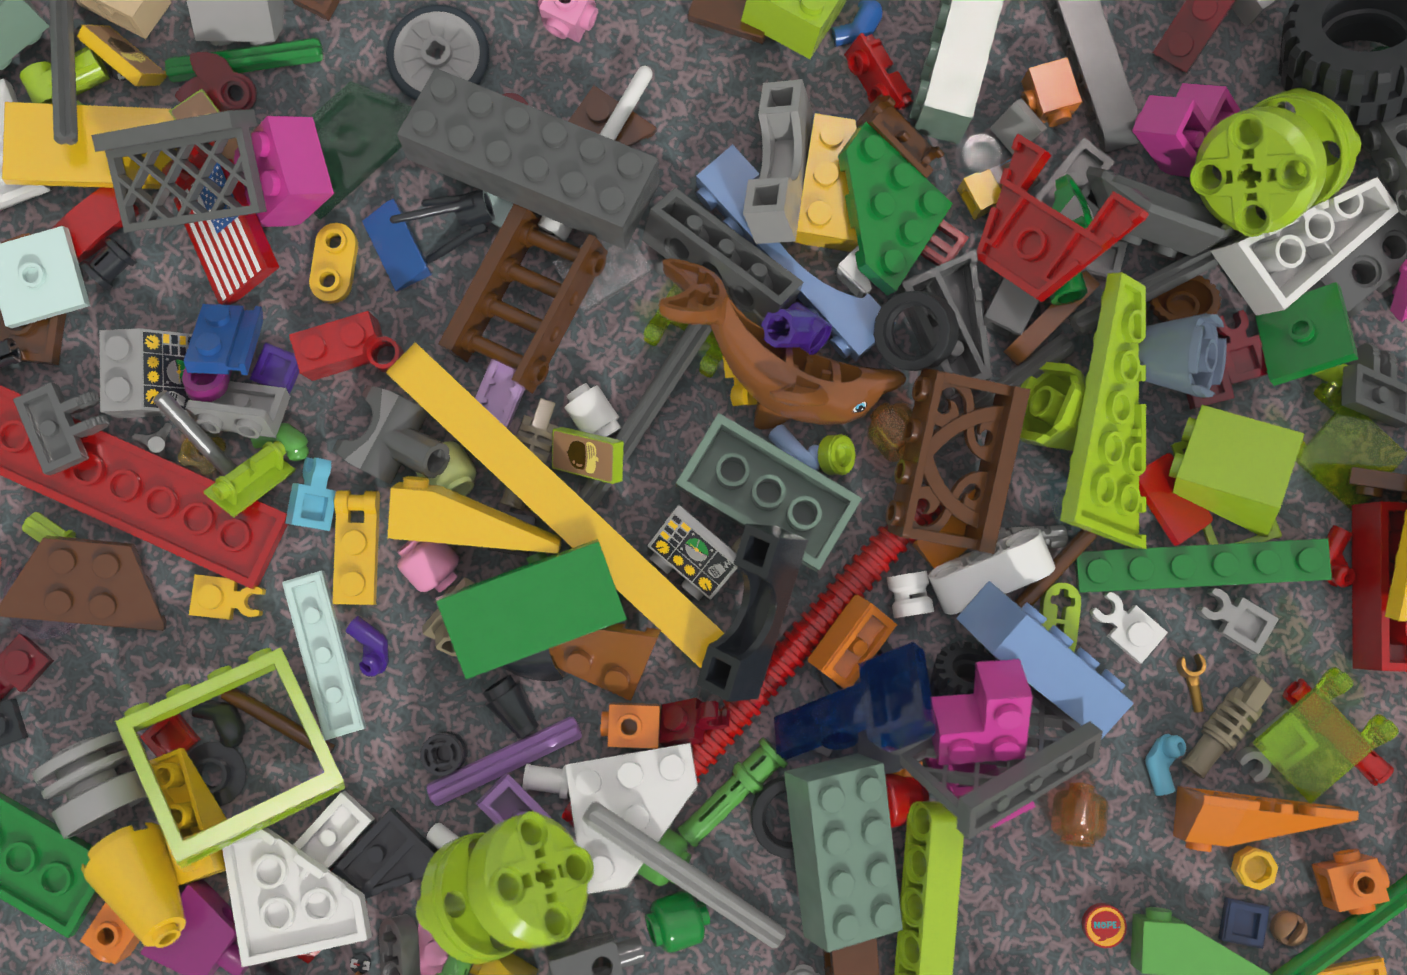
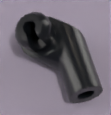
[192,699,245,748]

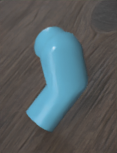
[1145,734,1186,796]

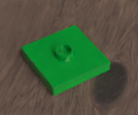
[1255,282,1359,386]

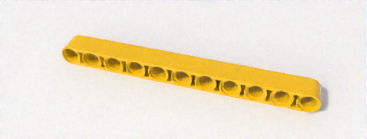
[386,342,724,668]

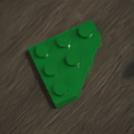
[838,122,953,296]

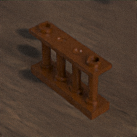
[438,204,608,394]

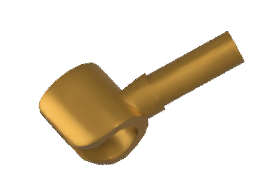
[1177,653,1207,713]

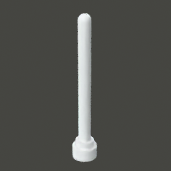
[537,66,653,241]

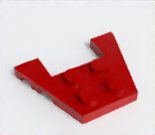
[977,134,1149,302]

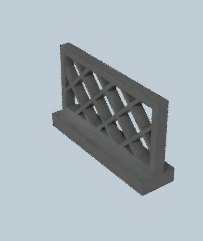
[91,109,267,233]
[900,683,1103,840]

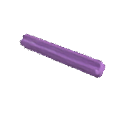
[426,717,582,806]

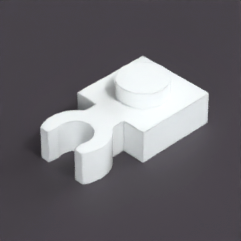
[1090,592,1168,664]

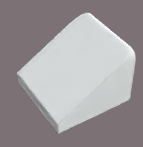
[835,246,872,298]

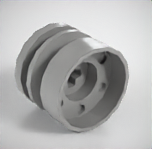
[31,731,148,839]

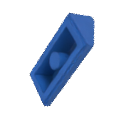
[362,198,433,292]

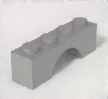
[743,79,813,244]

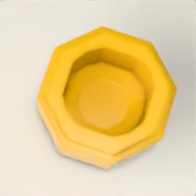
[1231,845,1278,890]

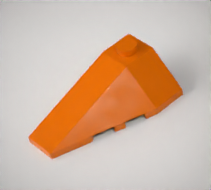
[1173,786,1359,852]

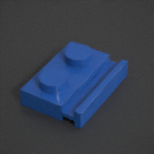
[184,304,263,375]

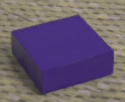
[250,342,299,395]

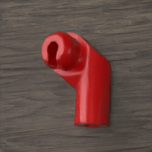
[1325,525,1356,588]

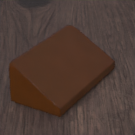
[687,0,766,44]

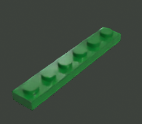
[1075,538,1332,593]

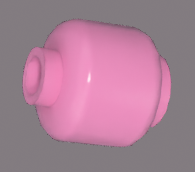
[397,540,459,592]

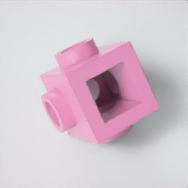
[538,0,598,43]

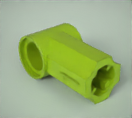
[20,47,110,104]

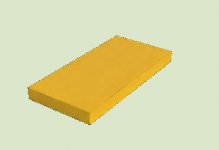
[2,102,177,189]

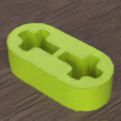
[1039,583,1081,652]

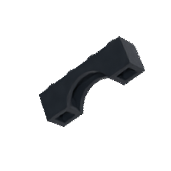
[696,524,808,702]

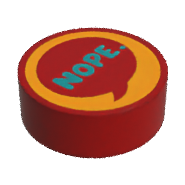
[1082,903,1127,948]

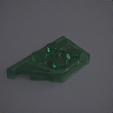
[310,81,413,220]

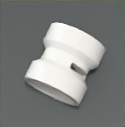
[887,571,934,618]

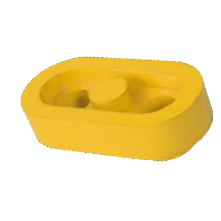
[309,223,358,304]

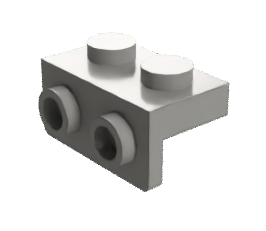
[185,381,290,438]

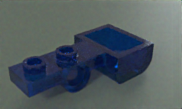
[774,642,936,760]

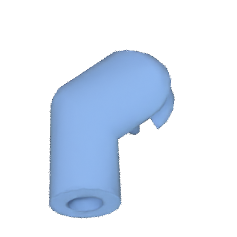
[769,424,820,471]

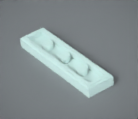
[282,570,366,740]

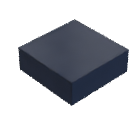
[1218,897,1270,949]

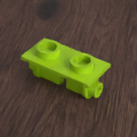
[204,441,295,518]

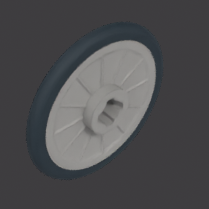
[386,4,489,100]

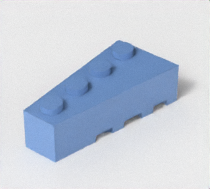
[956,581,1134,738]

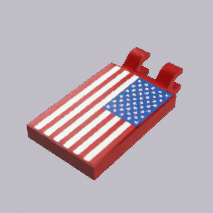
[162,142,280,305]

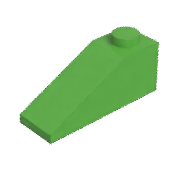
[1131,907,1270,975]

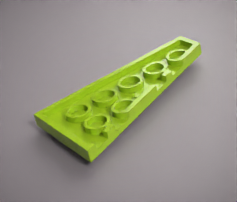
[1060,272,1146,549]

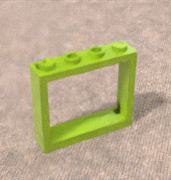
[115,647,345,868]

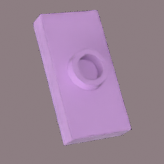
[475,359,525,430]

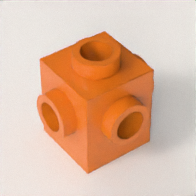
[1312,849,1390,915]

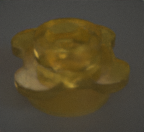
[178,437,226,475]

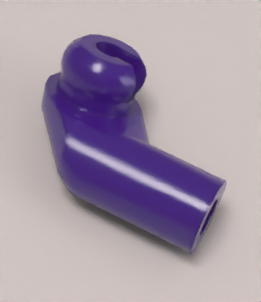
[345,616,389,677]

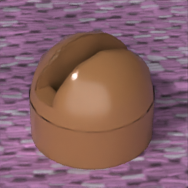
[1270,910,1308,946]

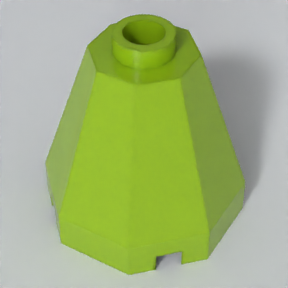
[1020,362,1086,451]

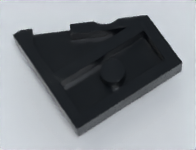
[331,808,437,899]

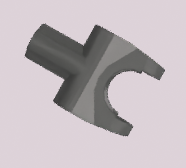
[333,385,450,484]

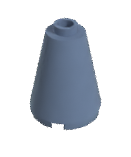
[1139,313,1227,397]

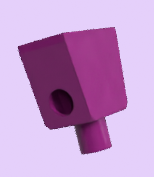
[140,879,249,975]

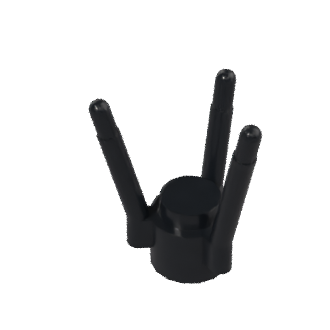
[390,190,495,264]

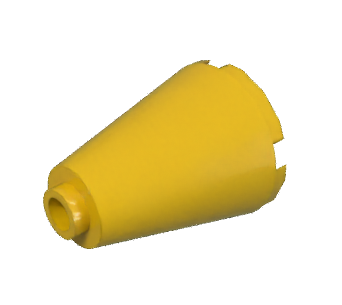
[81,822,186,948]

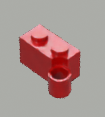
[289,311,404,381]

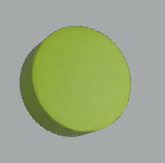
[817,434,856,475]

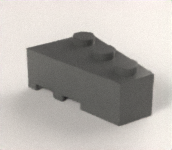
[895,249,992,402]

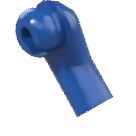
[832,0,883,47]

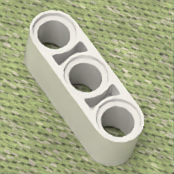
[928,528,1056,615]

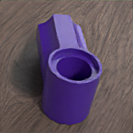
[761,302,832,355]

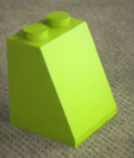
[1169,405,1305,538]

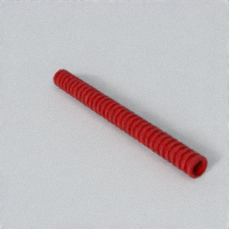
[691,498,941,783]

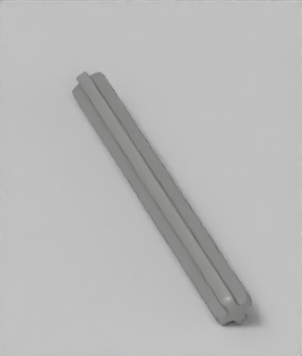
[583,802,786,948]

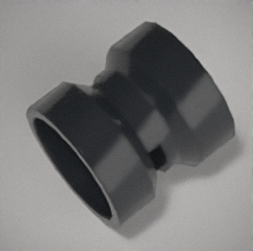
[420,731,468,776]

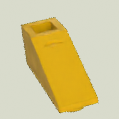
[149,748,227,885]

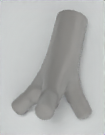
[132,423,172,459]

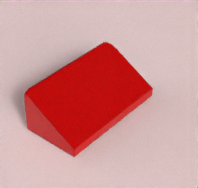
[1139,453,1213,546]

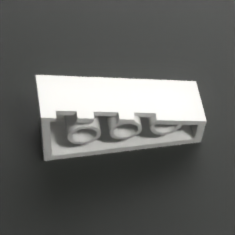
[1210,177,1399,316]

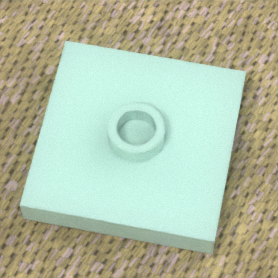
[0,226,90,328]

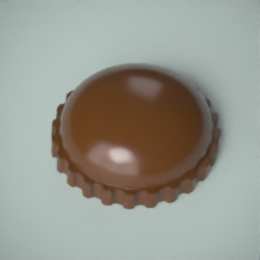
[1148,275,1222,322]

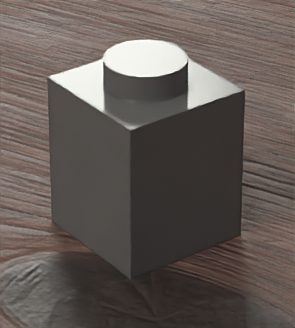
[983,277,1039,342]

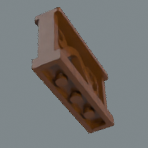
[886,368,1031,554]

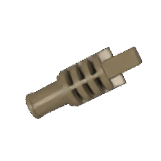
[499,398,558,511]
[1181,676,1273,779]

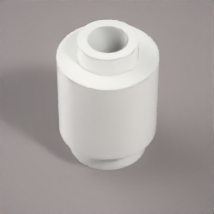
[564,383,621,437]

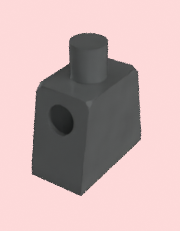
[545,931,645,975]

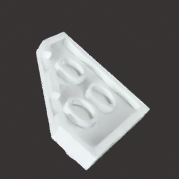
[565,743,698,894]
[222,828,372,967]

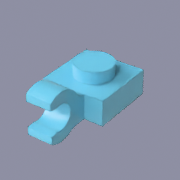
[285,457,336,531]

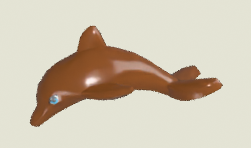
[659,258,906,430]

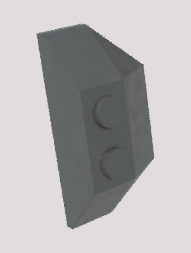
[1086,166,1240,259]

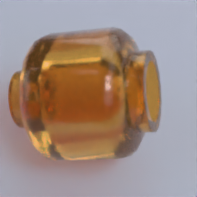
[867,402,913,462]
[1051,782,1108,847]

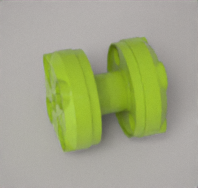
[1190,88,1361,237]
[416,811,594,964]

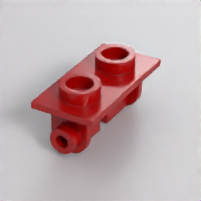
[844,33,913,110]

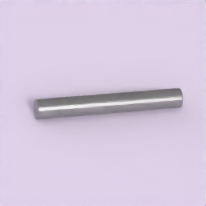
[153,390,237,476]

